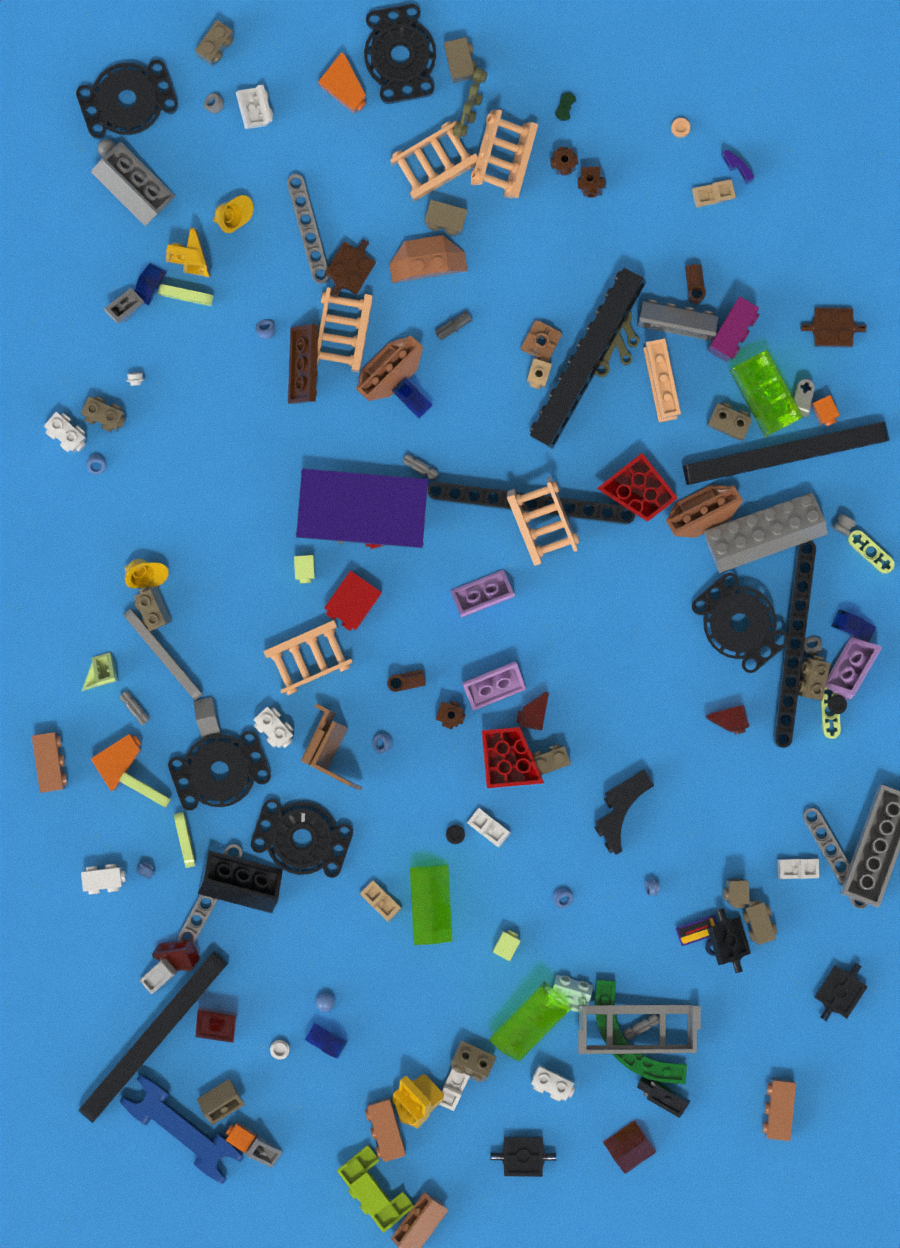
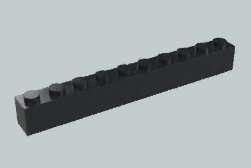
[530,268,646,449]

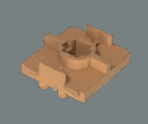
[521,320,562,363]

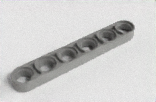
[287,174,329,284]
[123,608,203,701]
[803,808,867,909]
[179,844,243,946]

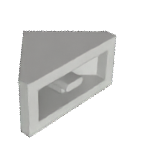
[104,288,144,324]
[193,697,221,739]
[245,1135,282,1168]

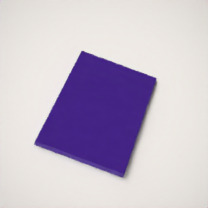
[295,469,429,548]

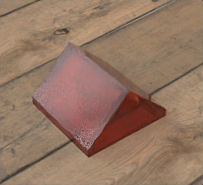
[195,1007,238,1043]
[603,1120,656,1174]

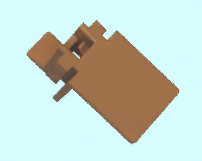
[301,703,362,791]

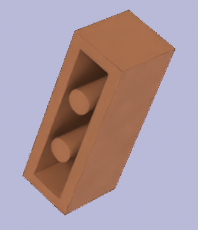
[32,732,68,793]
[762,1078,796,1141]
[365,1097,406,1162]
[390,1192,448,1248]

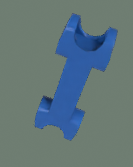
[120,1074,244,1184]

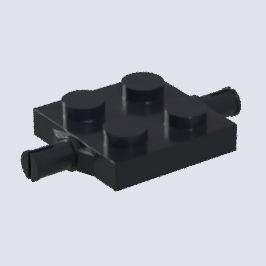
[707,908,751,973]
[814,962,868,1022]
[490,1136,556,1177]

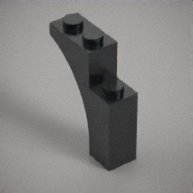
[594,769,654,855]

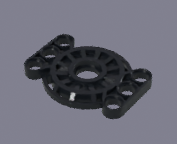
[364,4,436,104]
[76,60,178,139]
[692,573,789,673]
[168,731,271,811]
[251,799,353,878]

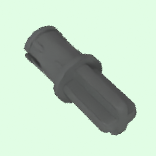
[435,311,472,340]

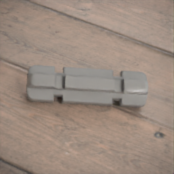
[403,454,438,480]
[119,691,149,725]
[623,1014,659,1040]

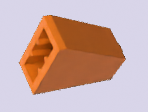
[318,52,367,114]
[91,734,142,791]

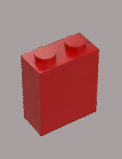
[324,570,382,631]

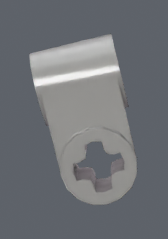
[789,379,815,417]

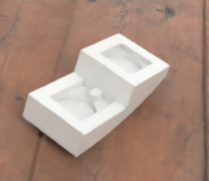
[467,808,511,848]
[777,859,819,879]
[439,1067,470,1111]

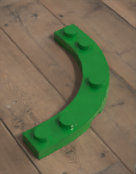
[595,979,687,1084]

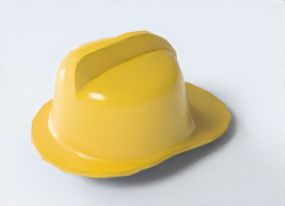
[212,195,254,233]
[125,558,169,588]

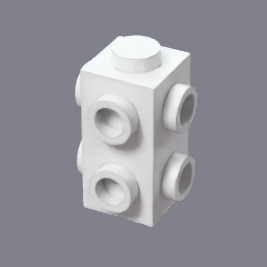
[44,412,87,453]
[253,707,294,748]
[81,864,126,894]
[531,1065,575,1102]

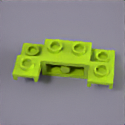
[337,1145,414,1233]

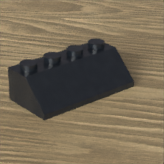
[198,851,283,913]

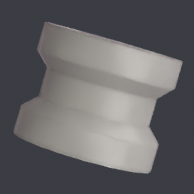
[832,514,856,537]

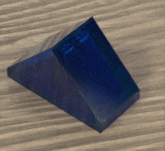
[134,263,167,306]

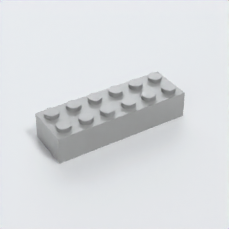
[704,492,828,573]
[840,785,900,908]

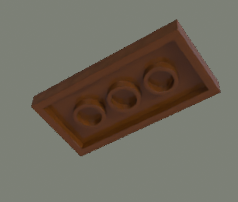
[288,324,319,404]

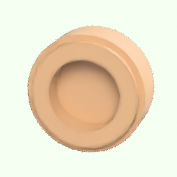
[671,118,690,138]

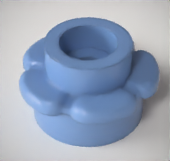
[137,862,155,879]
[645,878,660,897]

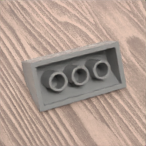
[90,142,175,226]
[637,299,718,341]

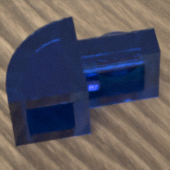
[392,377,433,419]
[831,609,876,642]
[305,1023,348,1058]

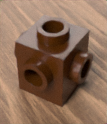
[550,147,578,176]
[578,167,606,198]
[436,700,466,729]

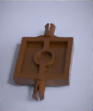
[324,239,376,297]
[801,308,866,348]

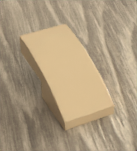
[692,179,736,208]
[360,880,402,922]

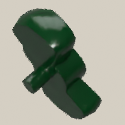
[555,93,576,121]

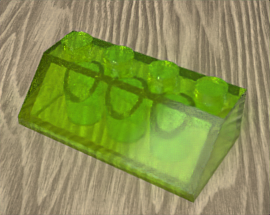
[730,350,803,438]
[410,865,452,945]
[489,981,572,1061]

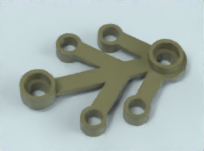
[453,67,488,139]
[595,311,639,378]

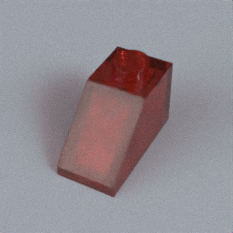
[516,692,549,731]
[705,705,749,735]
[152,939,200,971]

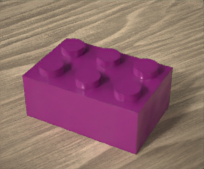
[707,296,760,362]

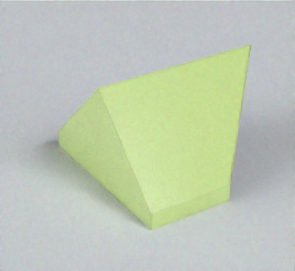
[82,653,118,691]

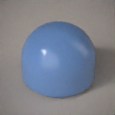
[255,320,275,339]
[86,454,106,475]
[373,734,393,753]
[553,888,573,908]
[316,992,335,1012]

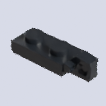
[637,1077,690,1118]

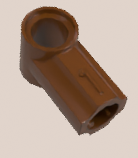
[685,264,706,305]
[387,670,426,692]

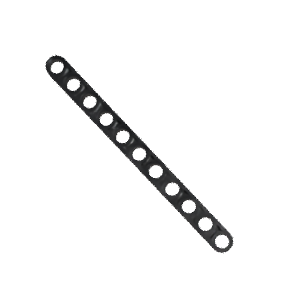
[682,422,890,485]
[428,482,635,525]
[773,540,816,748]
[78,950,229,1123]

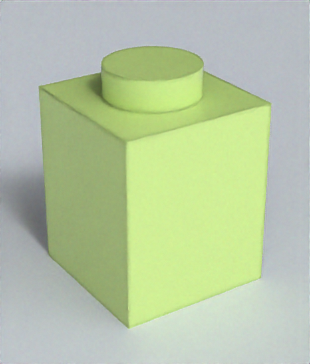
[294,555,315,584]
[493,930,521,961]

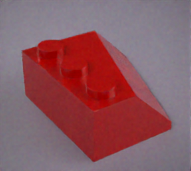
[597,453,678,522]
[482,727,544,788]

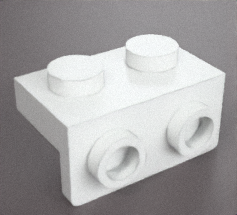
[236,84,273,129]

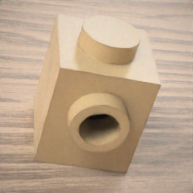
[527,358,552,390]

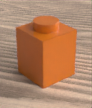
[811,395,840,426]
[225,1122,257,1153]

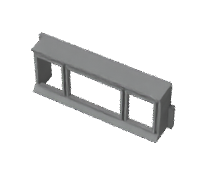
[578,1005,701,1054]

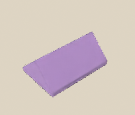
[450,569,515,618]
[826,637,882,701]
[462,661,526,711]

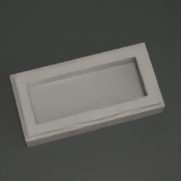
[139,958,177,995]

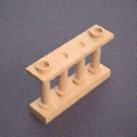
[471,110,538,199]
[390,121,478,202]
[317,288,373,373]
[643,338,681,423]
[507,476,580,566]
[263,620,353,695]

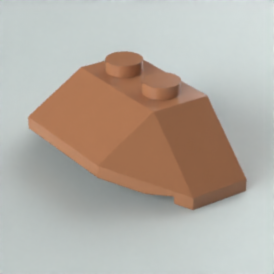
[389,235,467,283]
[356,335,423,401]
[666,485,743,538]

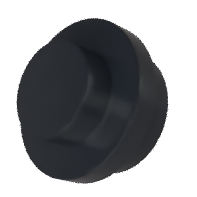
[828,695,847,714]
[446,825,465,844]

